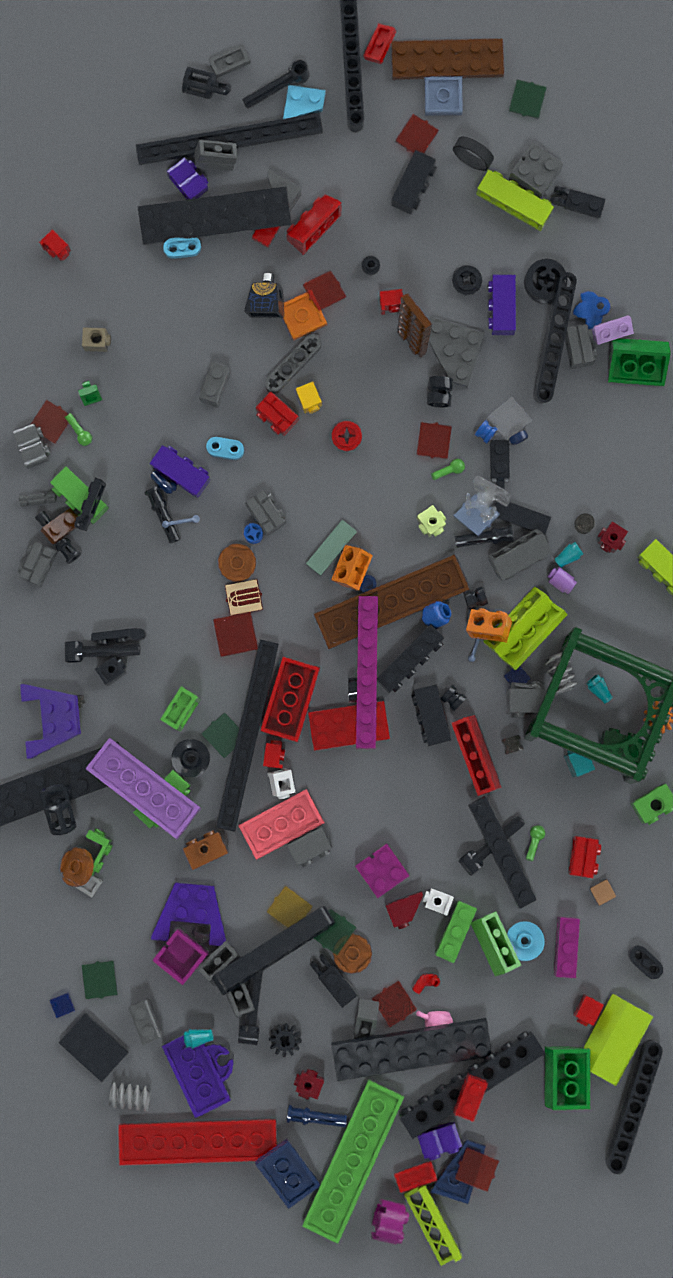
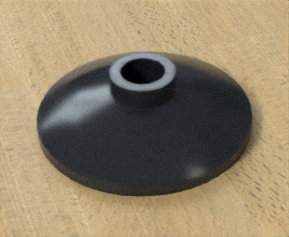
[171,739,210,778]

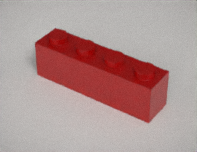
[451,715,502,796]

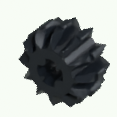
[269,1023,302,1057]

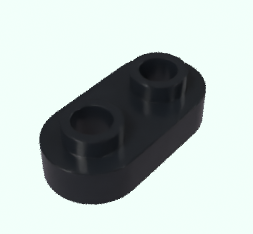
[628,945,663,979]

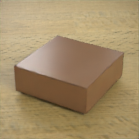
[589,879,616,906]

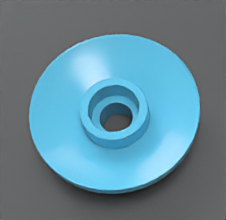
[507,921,545,961]

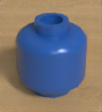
[422,601,451,629]

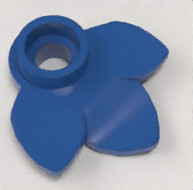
[573,291,610,329]

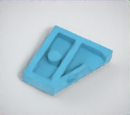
[283,85,325,119]

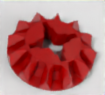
[332,421,362,452]

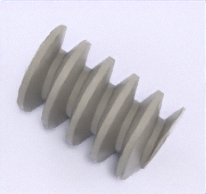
[544,652,578,695]
[109,1082,151,1112]

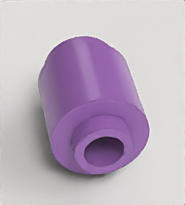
[547,567,577,594]

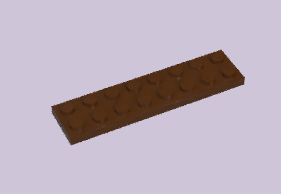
[314,554,470,649]

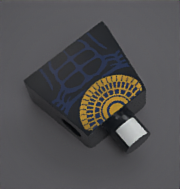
[244,273,284,318]

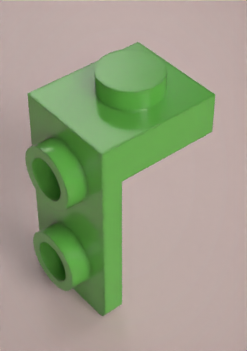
[86,828,113,875]

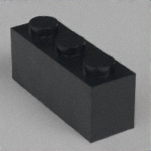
[391,150,437,215]
[411,684,451,747]

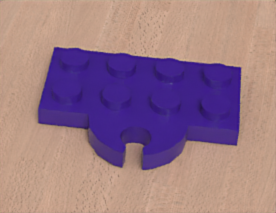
[162,1028,234,1118]

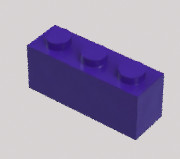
[488,275,516,335]
[149,445,211,499]

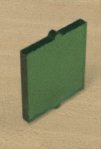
[509,80,547,119]
[202,713,239,758]
[314,909,357,956]
[81,961,118,999]

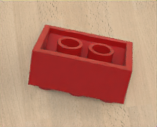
[287,194,342,255]

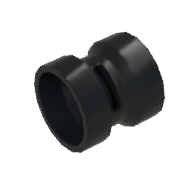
[463,586,488,611]
[440,685,467,712]

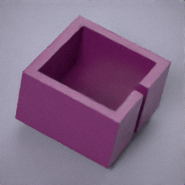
[355,843,409,898]
[152,928,209,985]

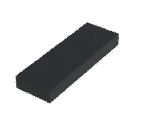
[494,498,551,536]

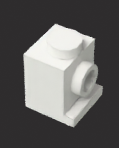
[267,769,295,799]
[422,888,454,915]

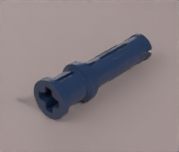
[286,1105,347,1128]

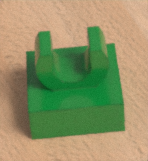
[78,381,102,406]

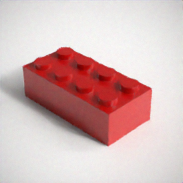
[260,657,320,743]

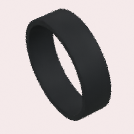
[453,136,494,171]

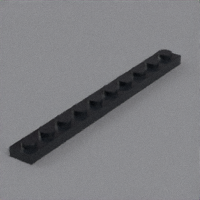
[135,113,323,165]
[216,640,279,832]

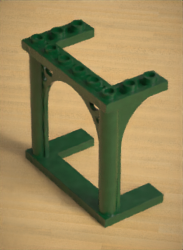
[524,627,673,784]

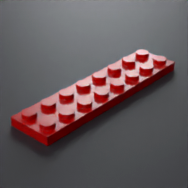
[119,1119,277,1165]

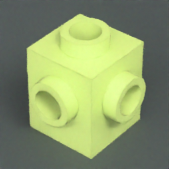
[417,505,447,537]

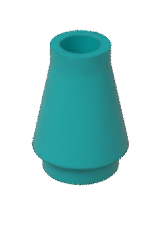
[554,542,583,568]
[586,674,613,704]
[184,1029,213,1049]

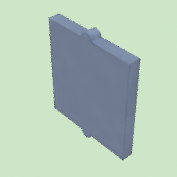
[454,494,500,536]

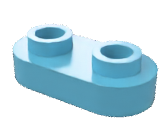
[163,237,201,259]
[206,437,244,460]

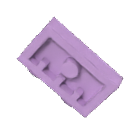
[590,315,634,345]

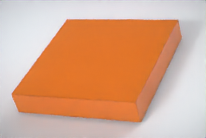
[283,290,327,341]

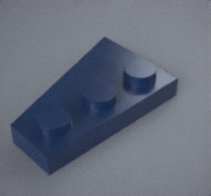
[430,1139,486,1204]

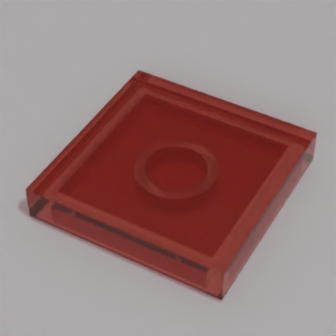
[213,612,258,657]

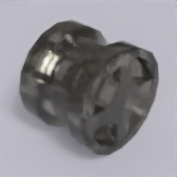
[574,513,595,534]
[501,735,524,755]

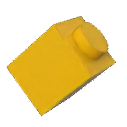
[296,382,322,414]

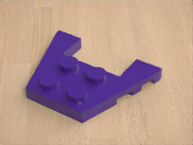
[20,684,81,759]
[151,883,227,946]

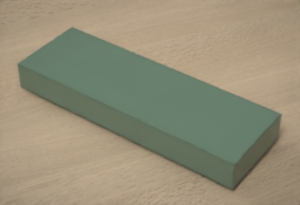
[306,520,357,576]

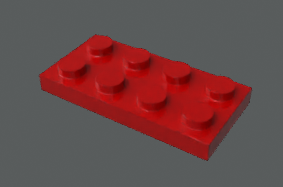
[308,701,390,751]

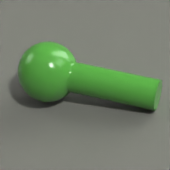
[65,413,92,446]
[431,459,465,480]
[526,825,545,861]

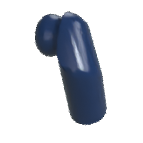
[151,471,177,494]

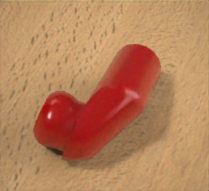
[412,973,440,994]

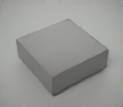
[76,875,103,898]

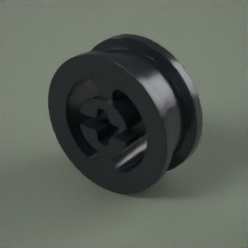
[524,259,567,304]

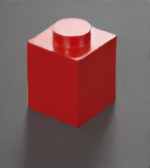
[573,994,604,1027]

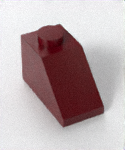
[385,891,423,929]

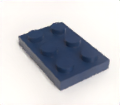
[255,1139,321,1209]

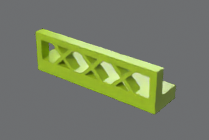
[404,1185,462,1266]

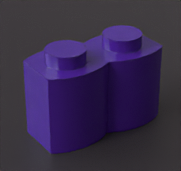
[167,158,209,200]
[417,1121,462,1160]

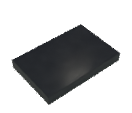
[59,1013,129,1082]

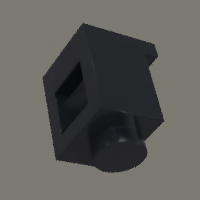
[95,656,127,686]

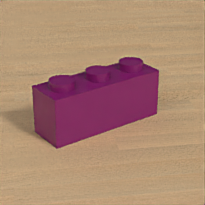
[554,916,580,978]

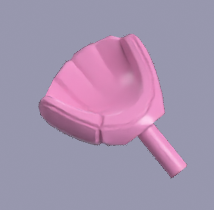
[416,1011,453,1027]

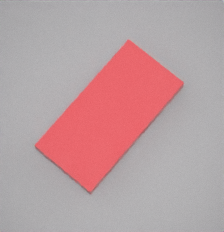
[238,789,324,860]

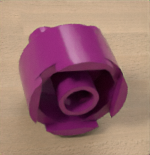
[371,1199,409,1245]

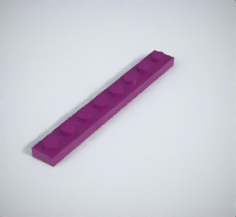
[356,596,378,750]

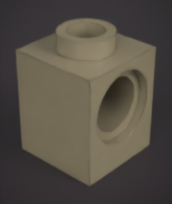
[82,328,111,352]

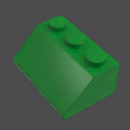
[608,338,671,386]
[545,1046,590,1110]

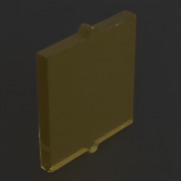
[267,886,313,927]

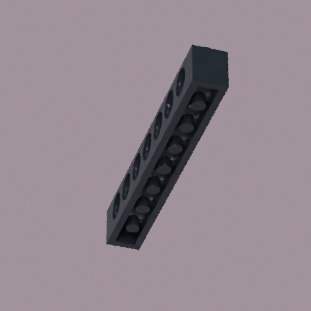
[399,1031,546,1139]

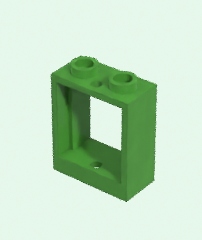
[160,686,201,732]

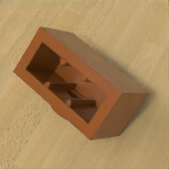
[183,830,229,870]

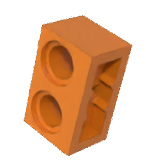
[331,545,373,591]
[466,608,512,643]

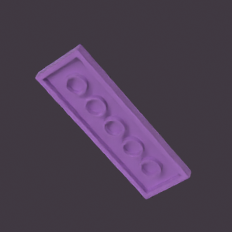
[86,738,201,840]

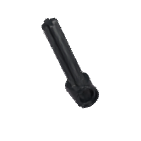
[243,60,309,109]
[64,641,140,663]
[458,816,525,876]
[238,971,263,1046]

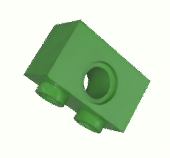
[630,783,673,825]

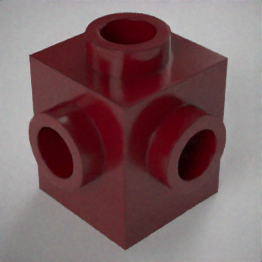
[597,521,629,553]
[293,1069,324,1100]

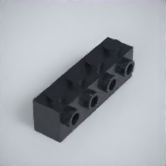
[377,625,444,693]

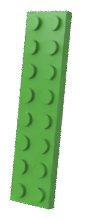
[302,1079,404,1244]

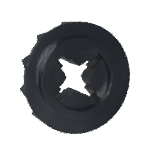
[452,265,482,296]

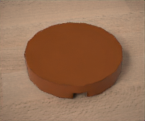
[218,544,256,582]
[60,848,94,887]
[333,934,372,974]

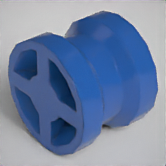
[475,420,498,444]
[244,523,263,544]

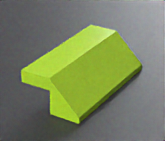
[483,587,568,670]
[584,994,653,1086]

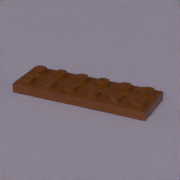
[392,38,504,80]
[397,293,432,358]

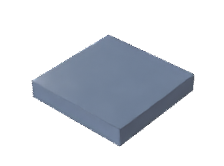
[425,77,462,115]

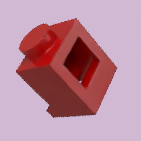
[39,229,71,261]
[379,289,404,315]
[263,740,285,769]

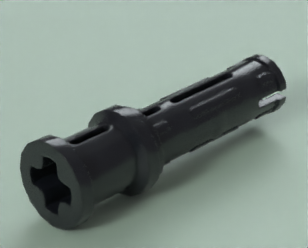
[144,486,181,544]
[35,511,81,564]
[455,525,514,548]

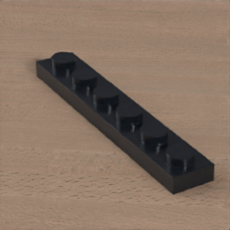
[468,796,537,909]

